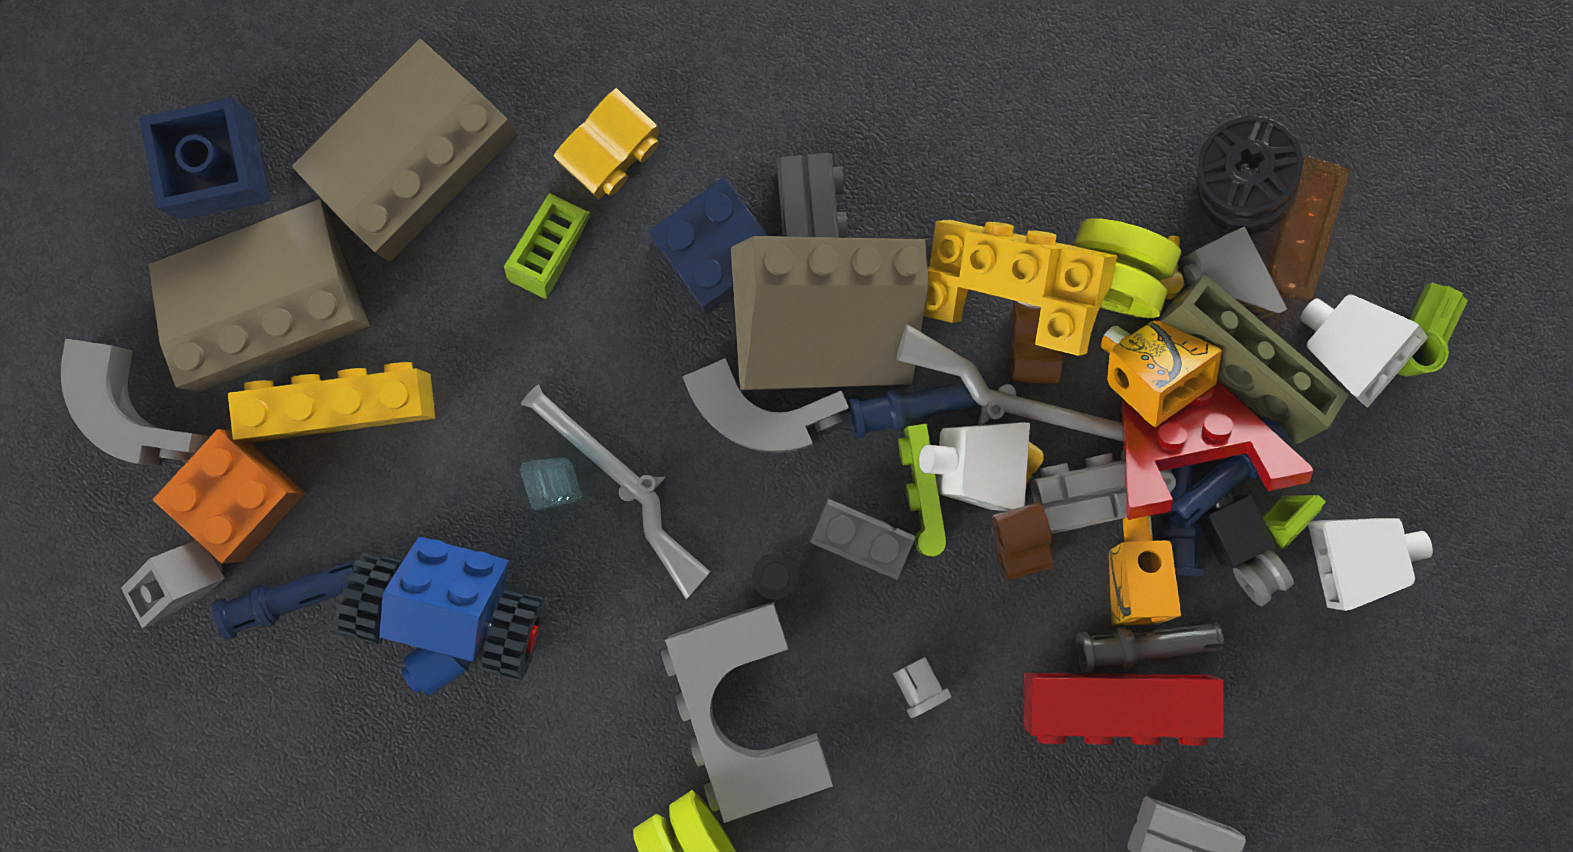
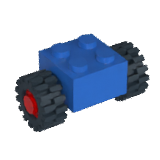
[337,537,546,681]

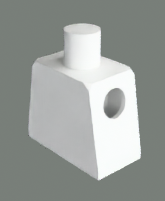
[1300,294,1428,408]
[919,422,1030,511]
[1308,518,1433,611]

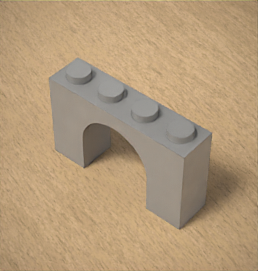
[661,601,833,823]

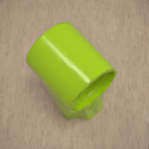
[1397,283,1468,377]

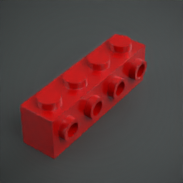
[1024,672,1224,746]

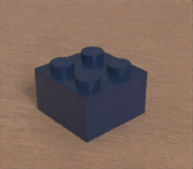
[139,98,270,220]
[648,177,767,314]

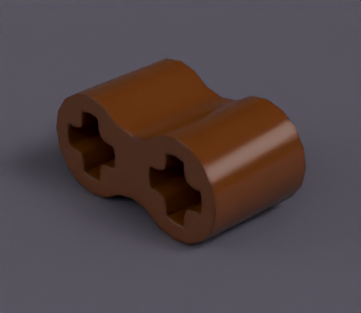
[1009,300,1062,385]
[992,502,1053,581]

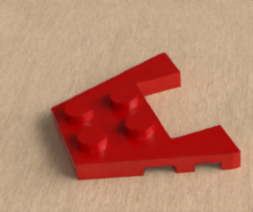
[1122,380,1313,520]

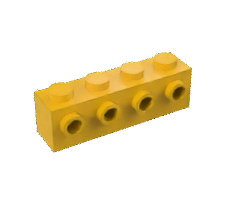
[228,362,436,442]

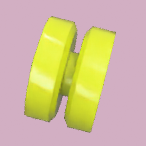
[1074,219,1181,318]
[633,790,736,852]

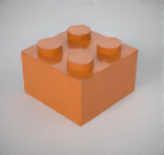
[152,429,306,564]

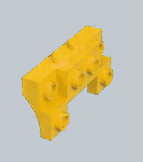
[924,220,1117,356]

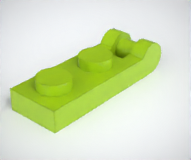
[898,423,946,556]

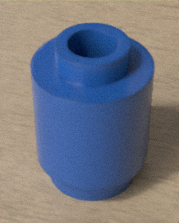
[402,647,476,695]

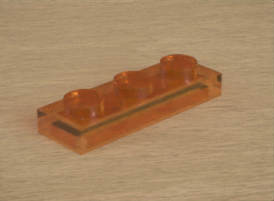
[1267,156,1350,302]

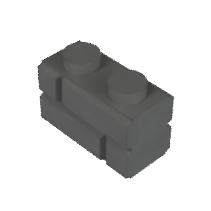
[777,153,848,238]
[809,499,916,580]

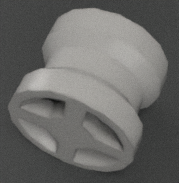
[1233,550,1294,607]

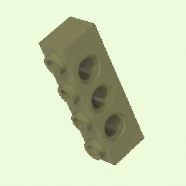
[1158,274,1349,445]

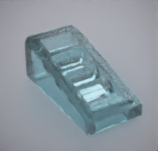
[519,457,582,511]

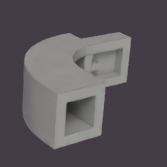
[61,338,210,465]
[682,358,849,453]

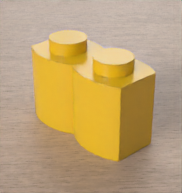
[554,88,660,199]

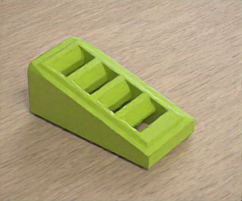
[504,193,590,299]
[1262,495,1326,551]

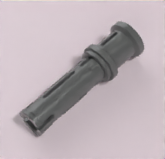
[1076,623,1224,674]

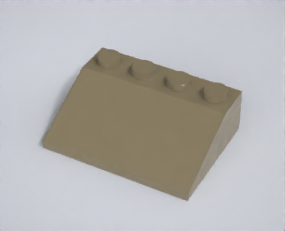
[292,39,518,262]
[149,199,370,392]
[731,236,929,390]

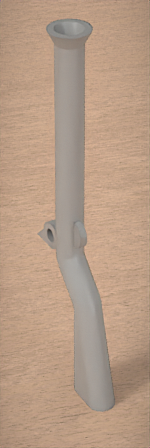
[897,324,1123,442]
[521,384,711,599]

